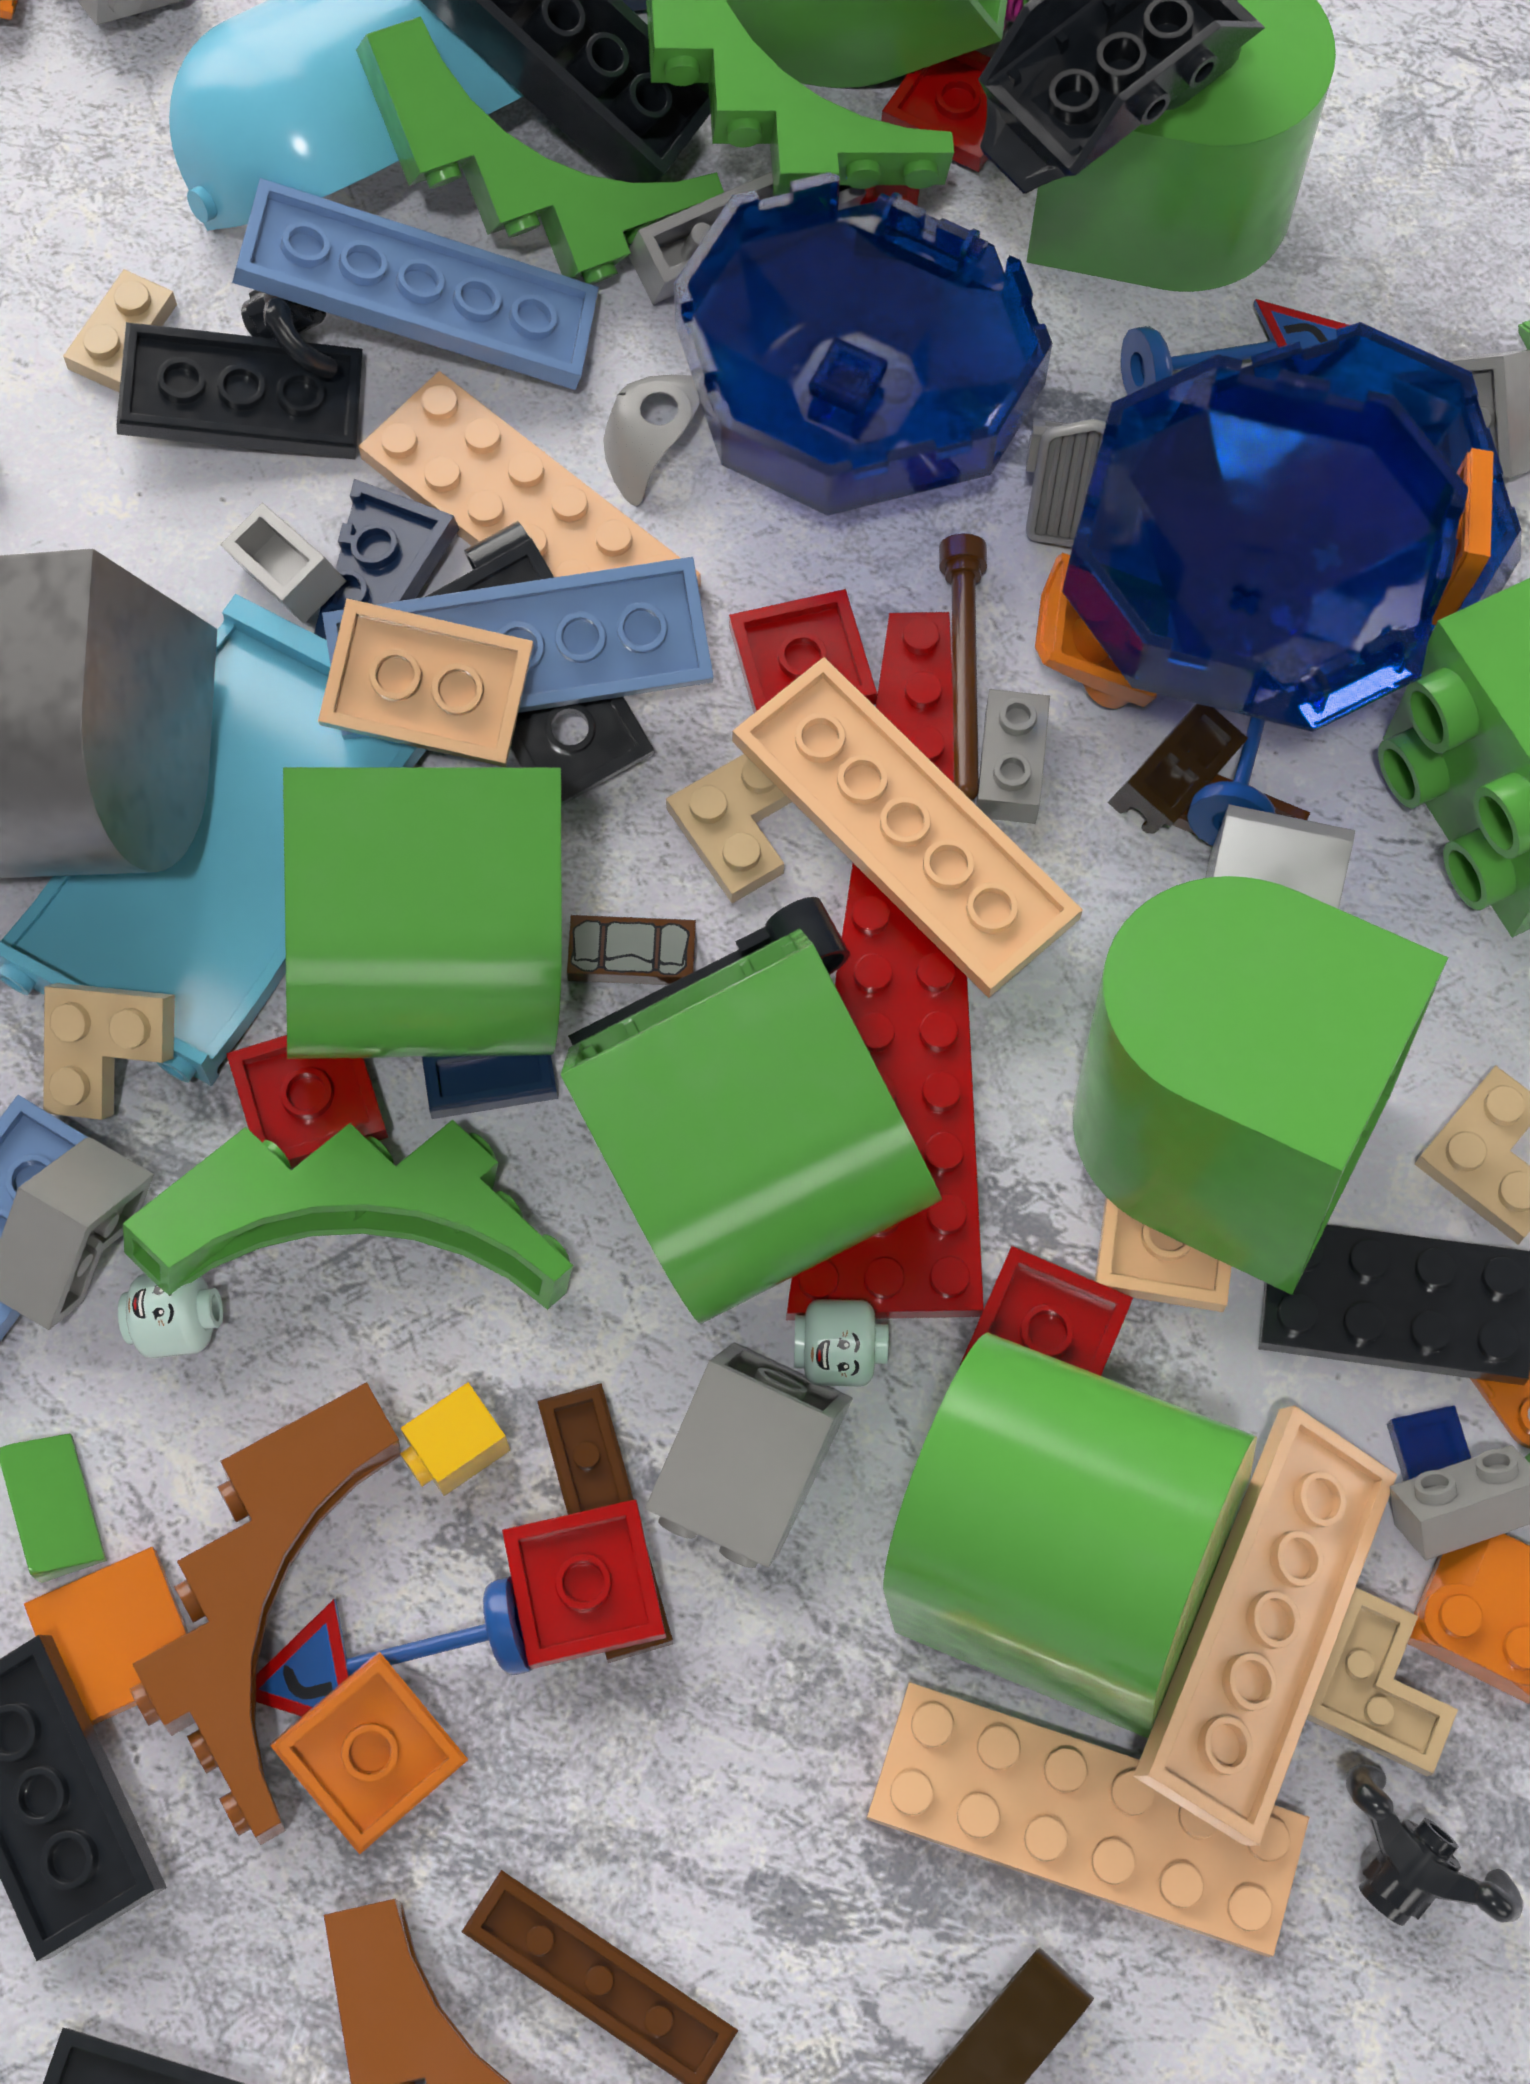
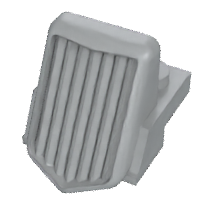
[1026,418,1154,552]

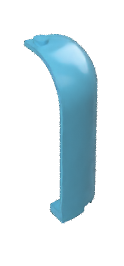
[169,0,523,231]

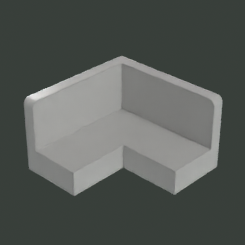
[1393,350,1530,478]
[0,1138,154,1330]

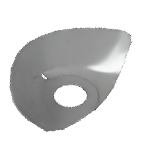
[603,374,716,506]

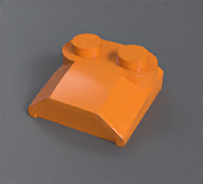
[1035,552,1167,709]
[1408,1534,1530,1704]

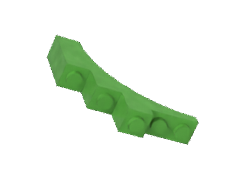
[646,0,954,210]
[356,16,724,284]
[123,1119,573,1310]

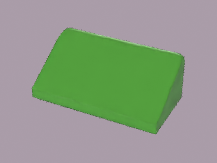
[0,1433,107,1583]

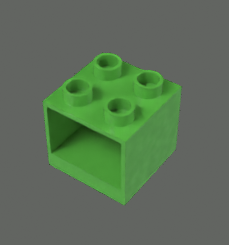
[1378,578,1530,938]

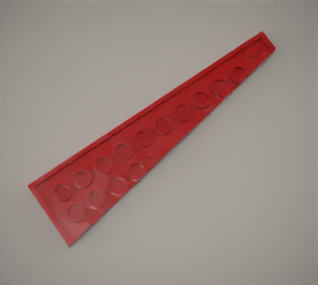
[786,612,984,1321]

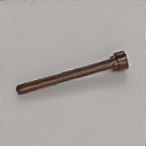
[939,533,987,801]

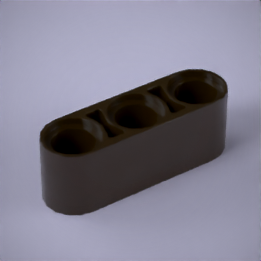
[922,1947,1094,2084]

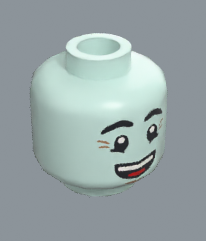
[118,1273,223,1358]
[794,1299,889,1387]

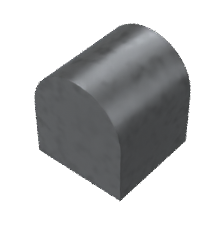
[0,548,217,878]

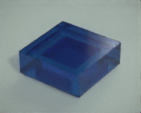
[808,336,888,417]
[1386,1405,1471,1481]

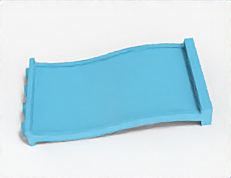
[0,594,427,1086]

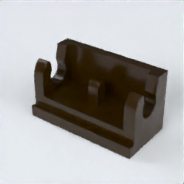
[1107,697,1248,834]

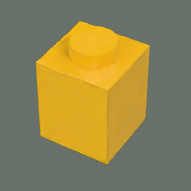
[400,1382,510,1496]

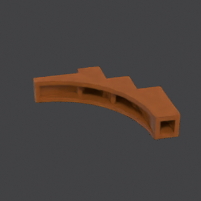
[130,1382,401,1845]
[324,1899,512,2084]

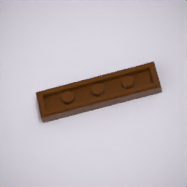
[537,1383,673,1663]
[461,1870,739,2084]

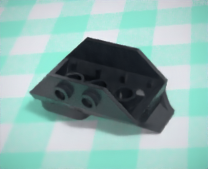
[978,0,1265,194]

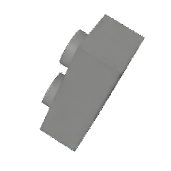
[220,502,346,624]
[976,689,1050,824]
[1390,1445,1530,1561]

